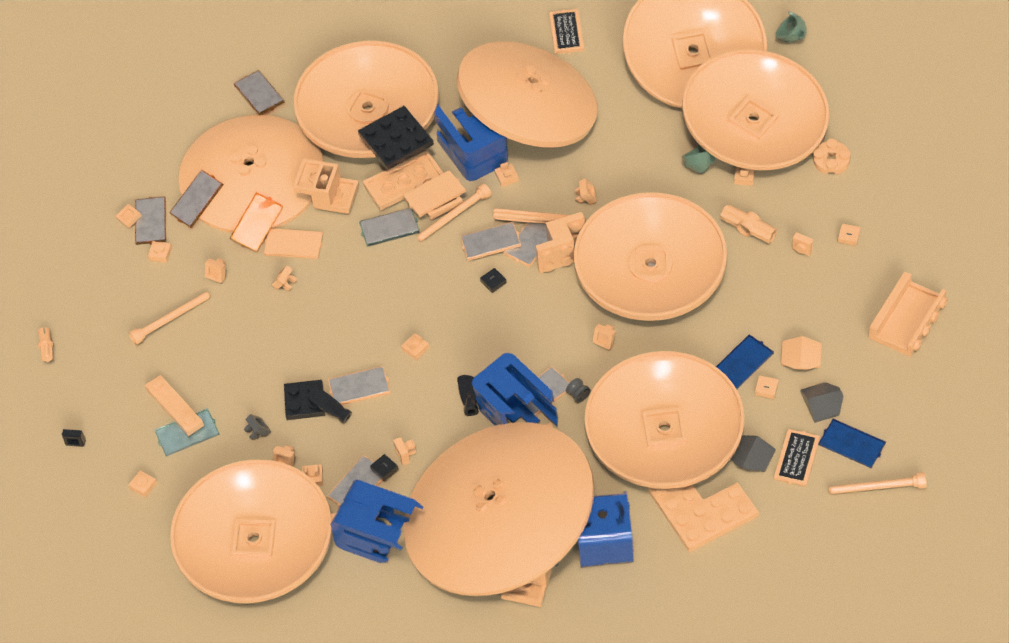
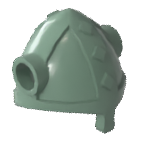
[775,11,807,42]
[681,142,715,173]

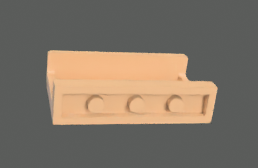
[869,272,948,357]

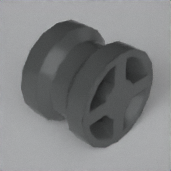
[566,378,591,403]

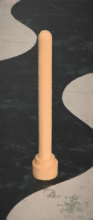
[417,183,492,241]
[128,292,210,345]
[828,472,926,494]

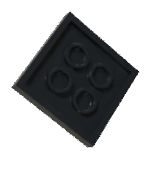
[358,106,434,170]

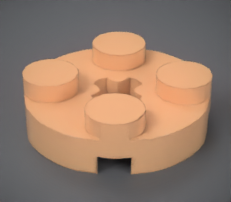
[813,139,851,174]

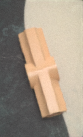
[720,205,777,244]

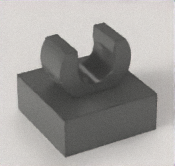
[244,414,271,440]

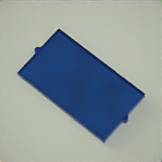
[716,334,774,389]
[818,419,886,469]

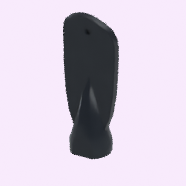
[457,375,479,416]
[308,386,352,424]

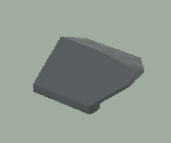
[800,382,844,423]
[730,435,776,472]

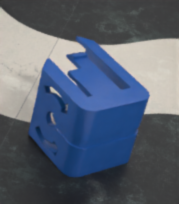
[435,104,508,181]
[472,353,558,426]
[330,480,423,563]
[578,491,634,567]

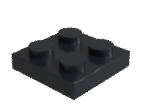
[284,379,325,420]

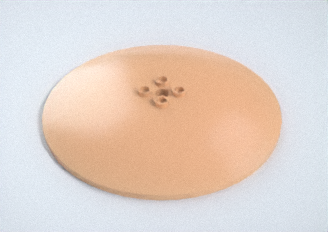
[403,422,594,596]

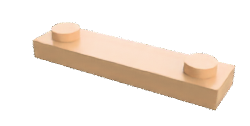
[145,375,204,436]

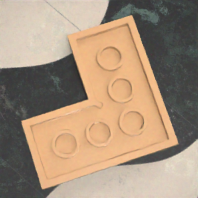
[363,151,463,220]
[648,482,759,552]

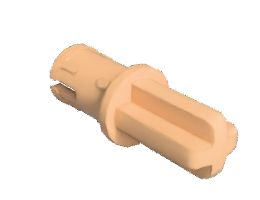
[38,327,53,363]

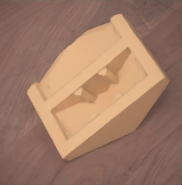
[781,336,822,370]

